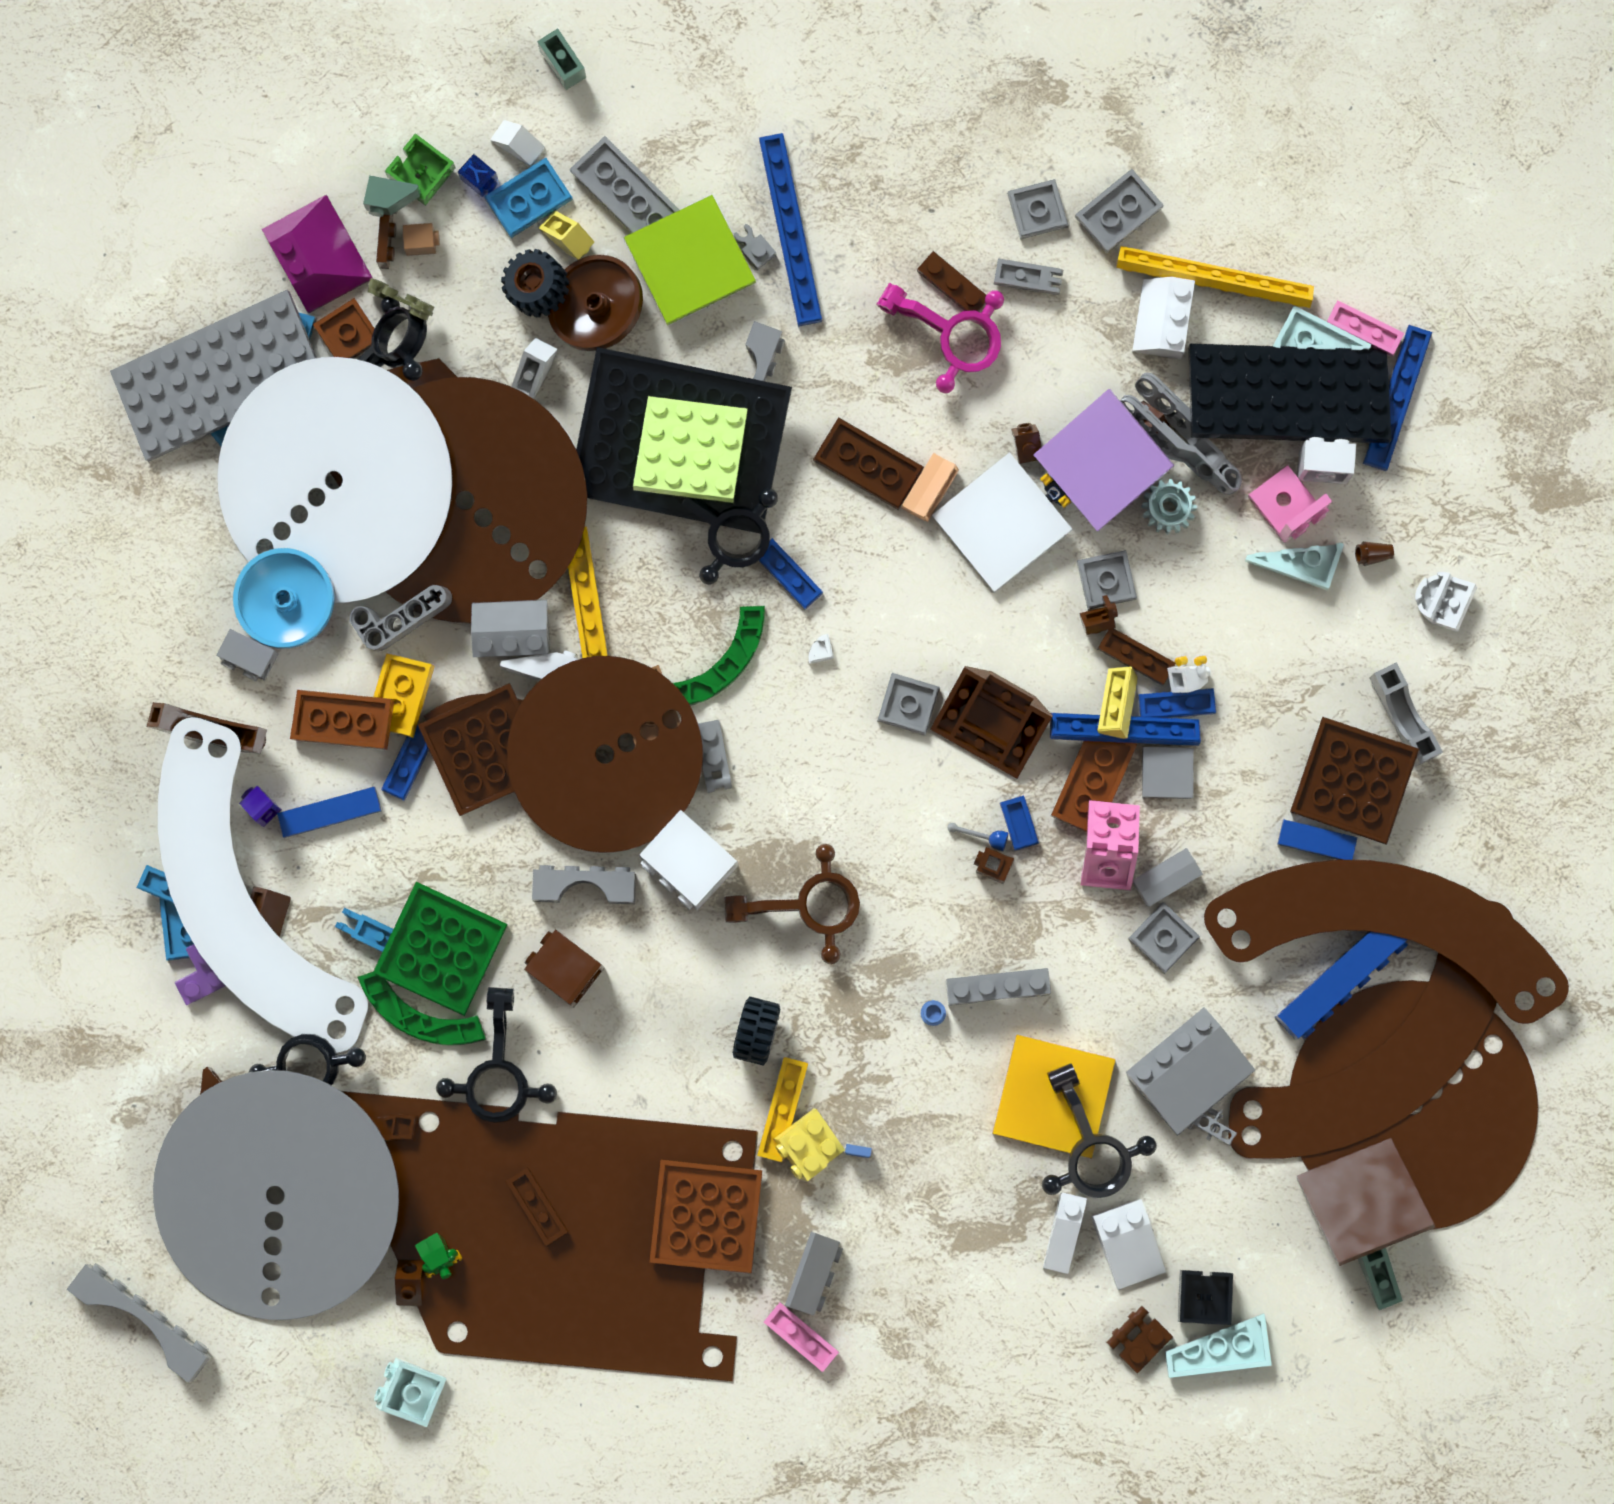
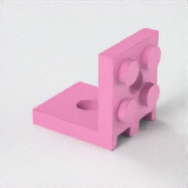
[1248,465,1332,543]
[1080,800,1140,890]

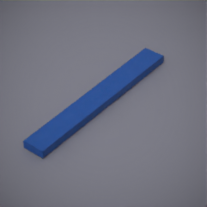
[759,133,822,327]

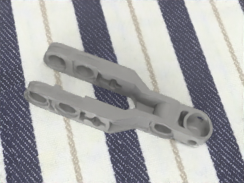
[1120,373,1242,495]

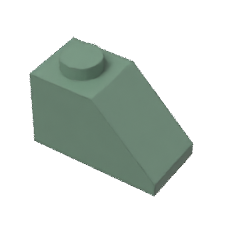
[363,175,421,217]

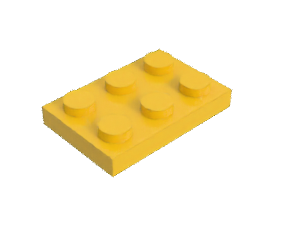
[373,653,435,738]

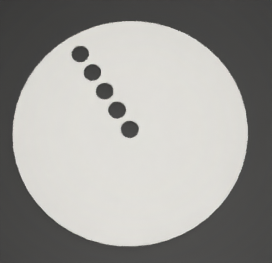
[217,357,452,603]

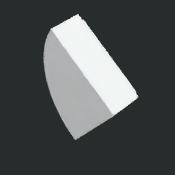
[809,634,834,664]

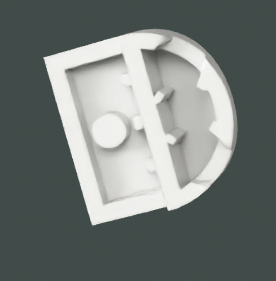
[1415,572,1477,632]

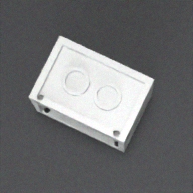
[640,810,738,911]

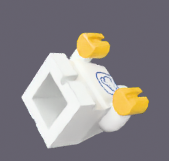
[1167,656,1211,693]

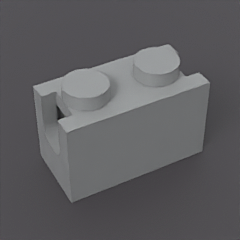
[216,629,278,681]

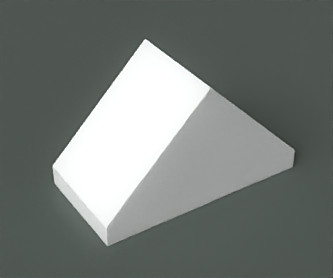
[490,120,545,167]

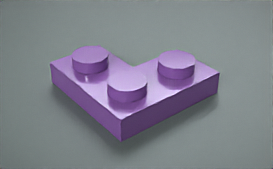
[175,944,226,1005]

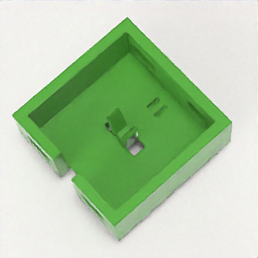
[385,133,456,206]

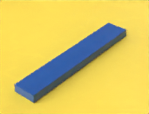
[1363,325,1432,471]
[1050,713,1201,746]

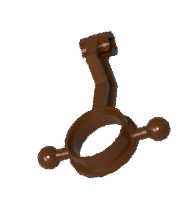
[724,844,860,965]

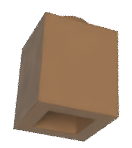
[403,223,440,256]

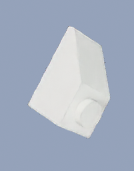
[511,338,557,399]

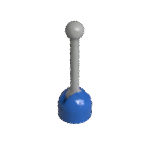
[948,823,1009,852]

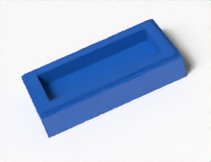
[1000,795,1039,851]

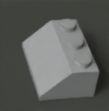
[471,600,550,657]
[785,1231,843,1315]

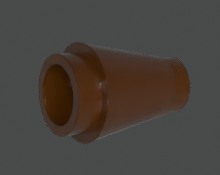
[1355,541,1394,566]

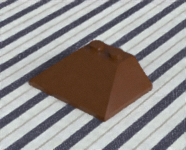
[930,666,1053,779]

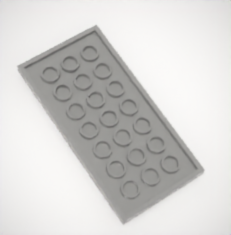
[110,290,317,462]

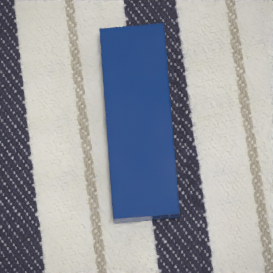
[759,538,823,610]
[1138,688,1216,718]
[381,724,429,801]
[1277,819,1358,860]

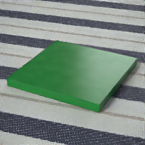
[372,882,508,1016]

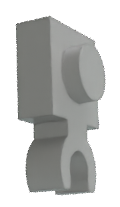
[734,224,776,270]

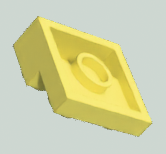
[774,1109,845,1181]

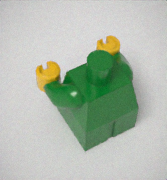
[415,1233,462,1279]

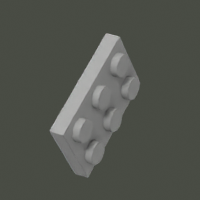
[1075,169,1164,253]

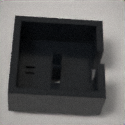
[1178,1270,1233,1325]

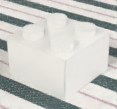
[1297,437,1356,484]

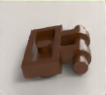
[1106,1306,1173,1374]

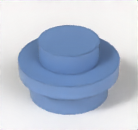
[921,1000,946,1026]

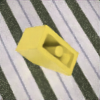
[539,210,594,260]

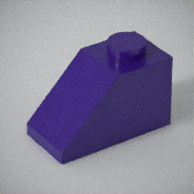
[239,786,282,827]

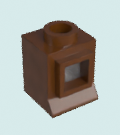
[973,847,1014,884]

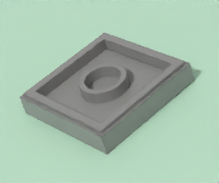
[1007,179,1068,240]
[1077,550,1137,610]
[877,673,940,735]
[1142,747,1194,799]
[1128,902,1200,974]

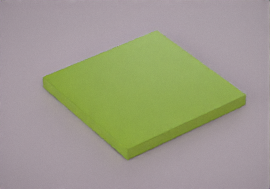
[624,195,756,325]

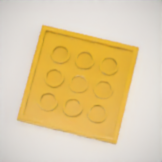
[992,1035,1116,1159]

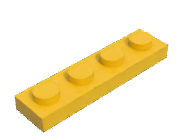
[757,1057,808,1162]

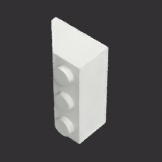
[1132,277,1195,359]

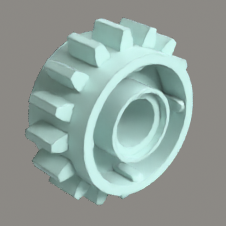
[1141,479,1197,535]

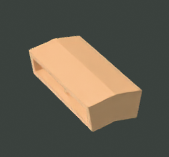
[902,453,959,522]

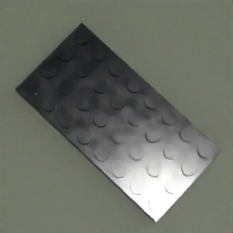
[1188,344,1391,443]

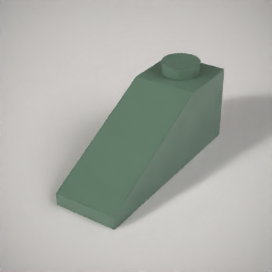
[1358,1248,1403,1310]

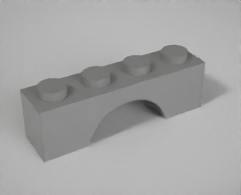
[746,321,785,381]
[1370,662,1443,767]
[532,865,636,904]
[946,968,1051,1006]

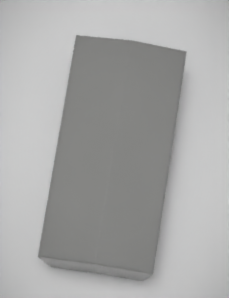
[1133,848,1203,907]

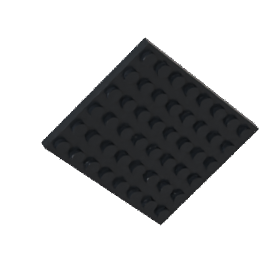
[576,347,793,534]

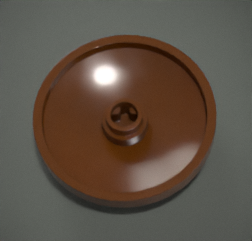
[548,255,643,351]

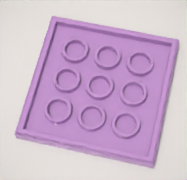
[1034,389,1174,531]

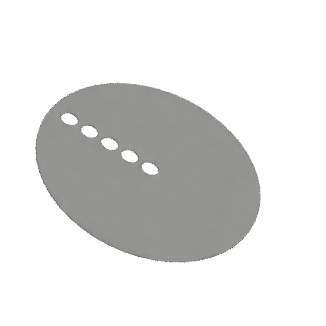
[153,1070,399,1320]

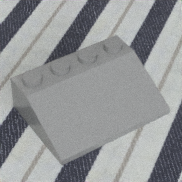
[1126,1007,1256,1136]

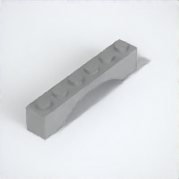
[66,1263,212,1383]

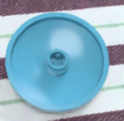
[233,548,334,649]

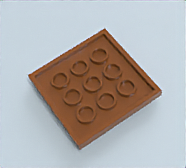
[649,1160,763,1273]

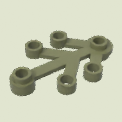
[367,278,435,321]

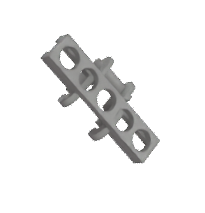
[1188,1108,1237,1145]

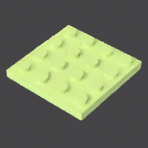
[633,396,747,503]

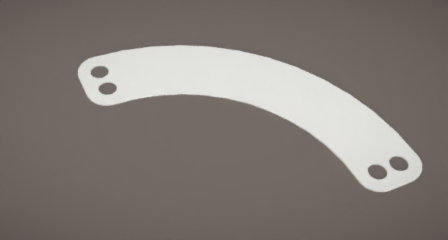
[158,717,368,1053]

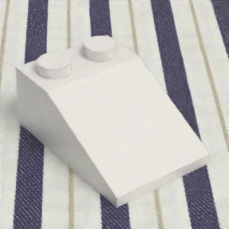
[1091,1199,1166,1290]

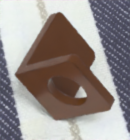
[395,1260,423,1306]

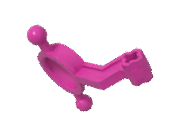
[876,283,1004,394]

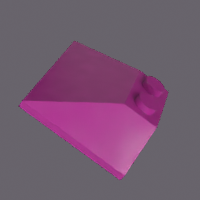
[262,194,373,314]

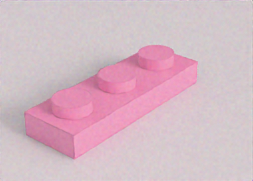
[1327,300,1404,357]
[764,1302,839,1372]

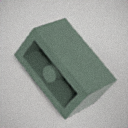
[537,28,586,90]

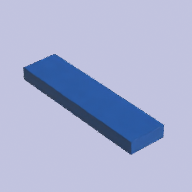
[277,787,382,838]

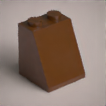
[524,929,605,1008]

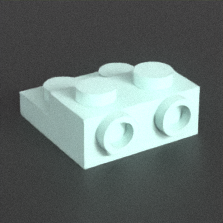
[374,1358,446,1427]

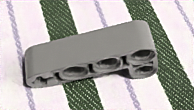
[350,585,452,651]

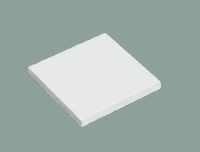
[932,452,1072,593]

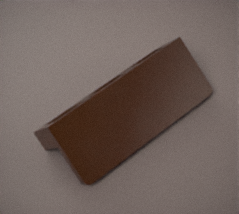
[250,886,291,937]

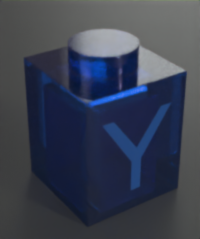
[458,154,498,197]

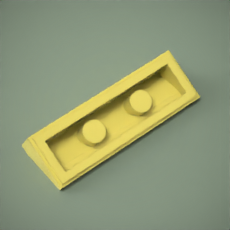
[1098,667,1138,739]

